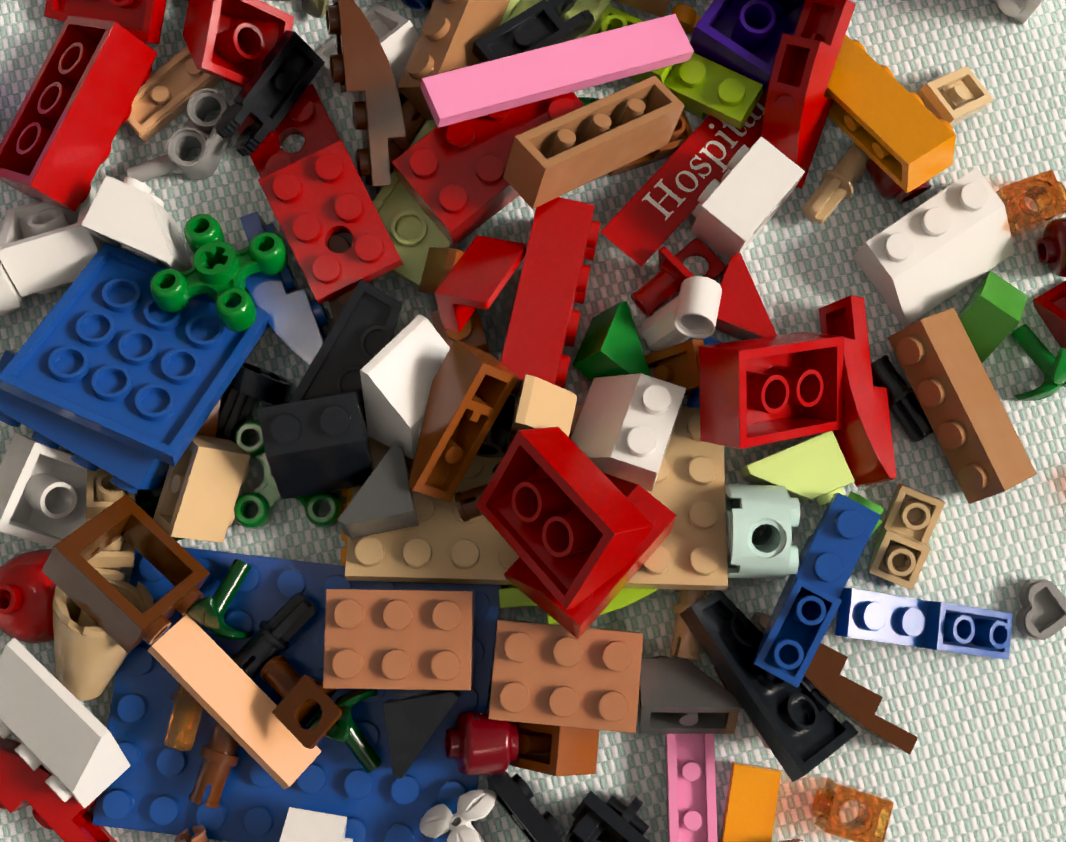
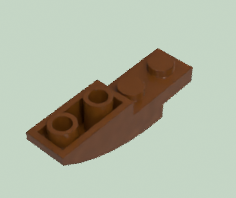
[326,0,406,186]

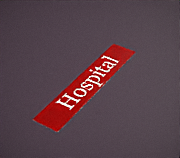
[600,88,768,267]

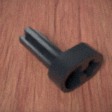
[216,362,294,442]

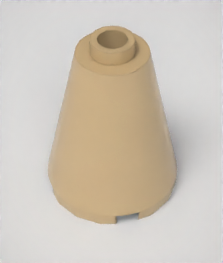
[52,568,153,701]

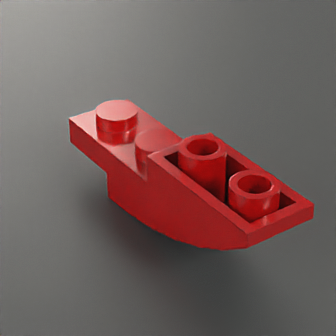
[762,0,856,189]
[819,295,897,487]
[0,737,117,842]

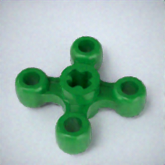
[150,214,288,332]
[234,421,344,529]

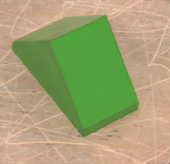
[958,270,1028,363]

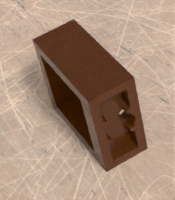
[42,494,210,653]

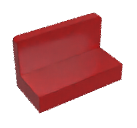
[435,235,526,333]

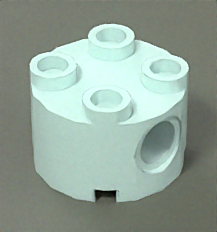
[725,484,800,579]

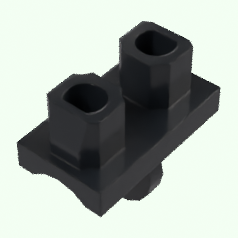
[565,791,650,842]

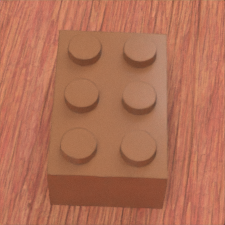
[323,589,476,691]
[488,619,644,733]

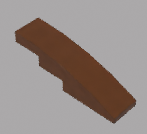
[750,612,918,755]

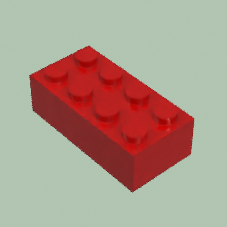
[0,15,158,212]
[392,92,585,247]
[500,197,601,393]

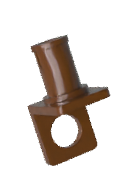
[260,655,342,749]

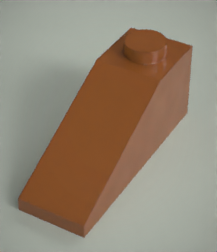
[408,339,519,502]

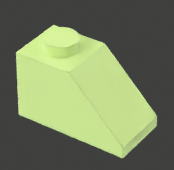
[740,431,855,506]

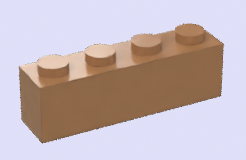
[397,0,510,120]
[503,76,685,209]
[887,307,1037,504]

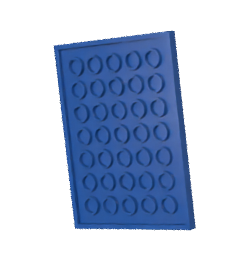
[92,547,502,842]

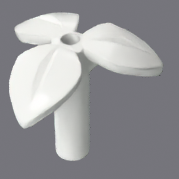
[419,789,497,842]

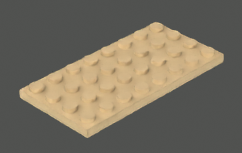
[344,403,728,591]

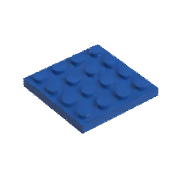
[0,242,269,467]

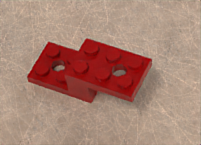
[237,84,403,305]

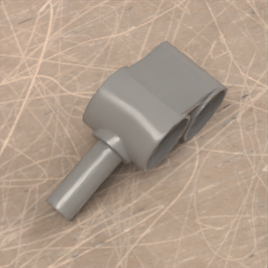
[126,88,236,183]

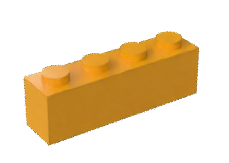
[824,34,956,193]

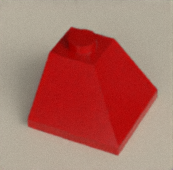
[182,0,294,88]

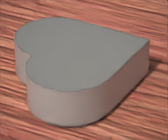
[1016,579,1066,640]

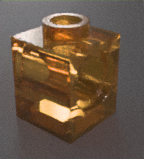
[996,169,1066,238]
[812,777,894,842]

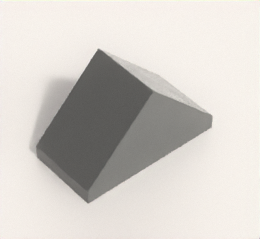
[337,442,418,539]

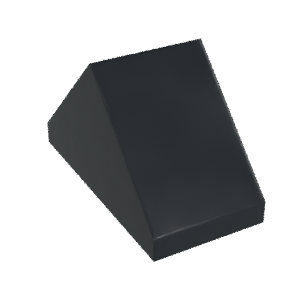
[383,690,461,779]

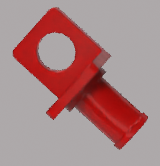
[631,238,726,317]

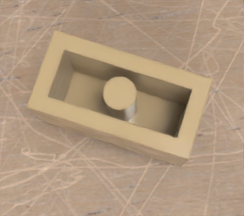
[153,434,250,543]

